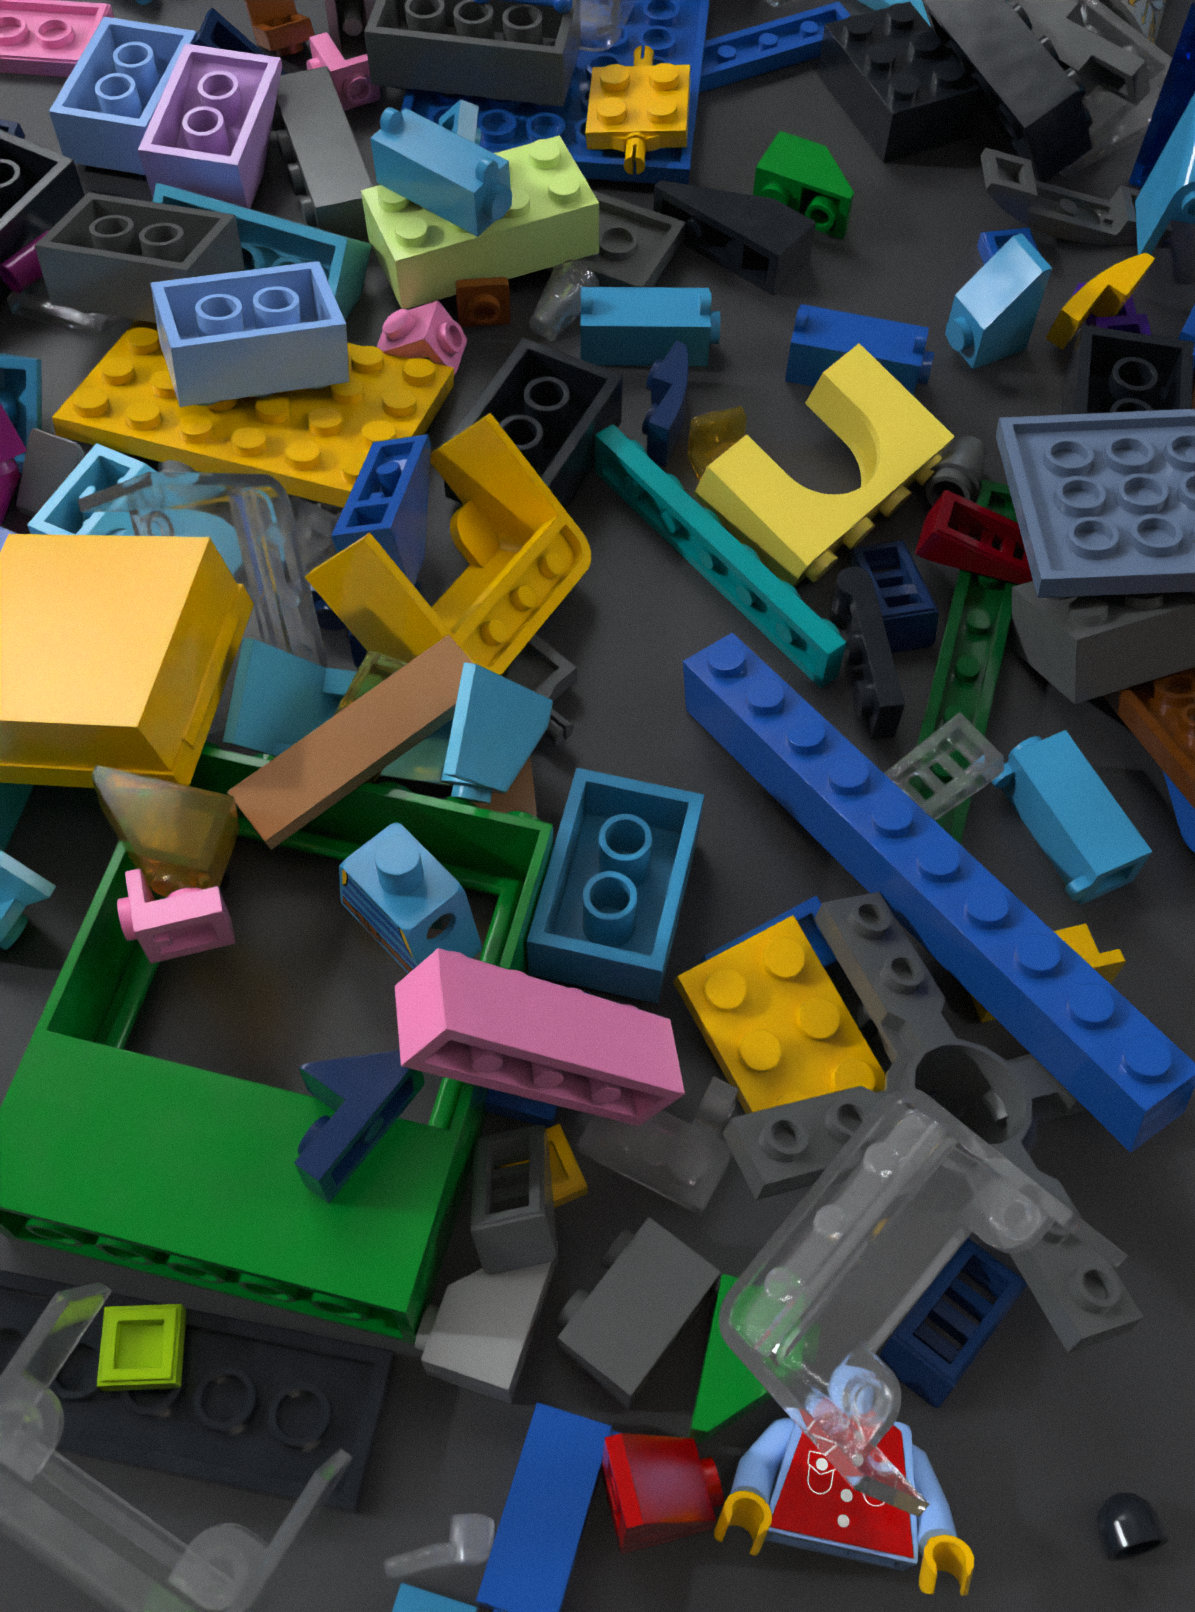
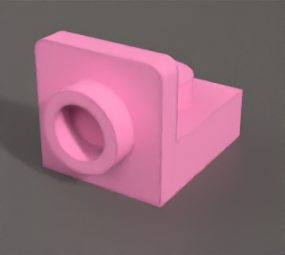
[117,868,236,964]

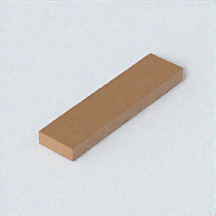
[227,635,474,850]

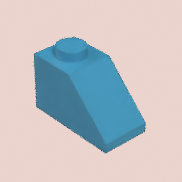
[945,233,1052,369]

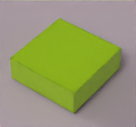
[97,1304,187,1391]

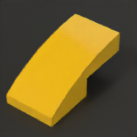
[1045,252,1155,350]

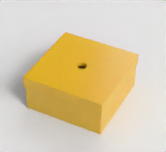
[0,534,254,794]

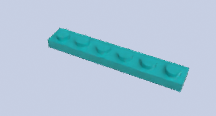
[595,424,846,689]

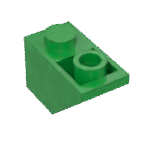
[753,131,854,239]

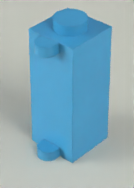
[370,107,512,237]
[580,287,720,366]
[988,730,1153,905]

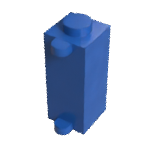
[785,304,935,396]
[476,1402,620,1612]

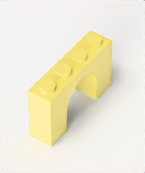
[693,343,955,587]

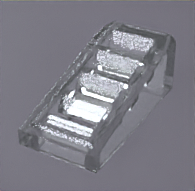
[884,712,1004,820]

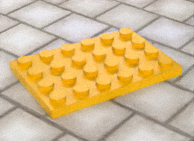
[52,321,454,508]

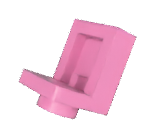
[307,32,380,111]
[377,300,467,375]

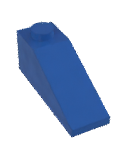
[331,434,431,586]

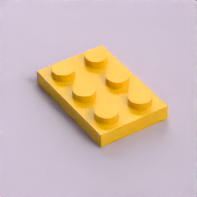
[673,915,885,1114]

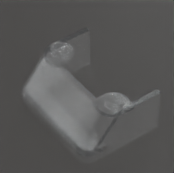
[78,472,329,741]
[719,1088,1128,1517]
[0,1282,353,1612]

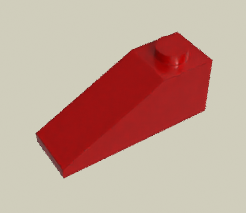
[601,1433,724,1555]

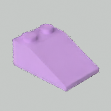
[138,44,282,209]

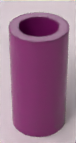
[0,230,49,293]

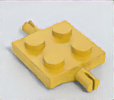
[585,45,691,175]

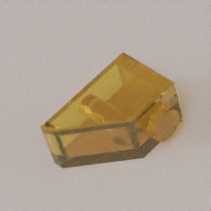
[91,765,240,897]

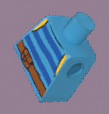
[339,822,482,974]

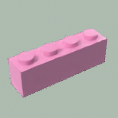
[395,948,685,1126]

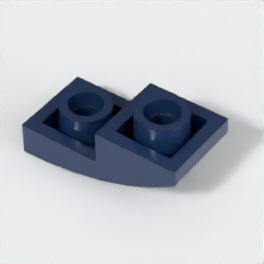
[642,341,688,468]

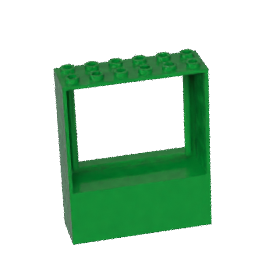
[0,741,553,1345]

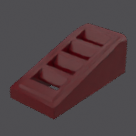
[915,489,1033,584]

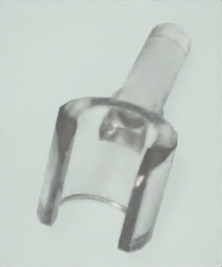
[384,1514,495,1580]

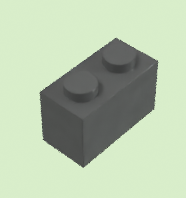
[555,1217,721,1410]

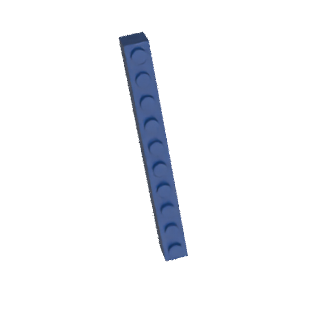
[683,632,1195,1153]

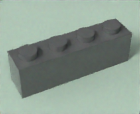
[271,66,373,241]

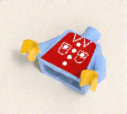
[714,1366,974,1596]

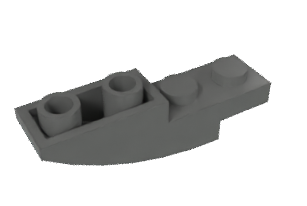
[1006,0,1150,106]

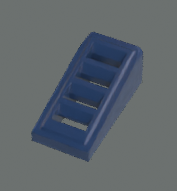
[848,540,939,653]
[878,1237,1027,1408]

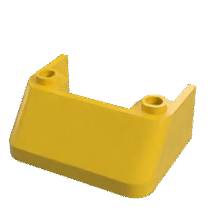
[305,413,591,675]

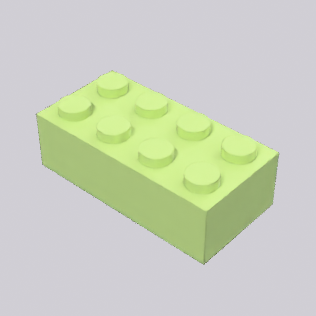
[361,135,599,309]

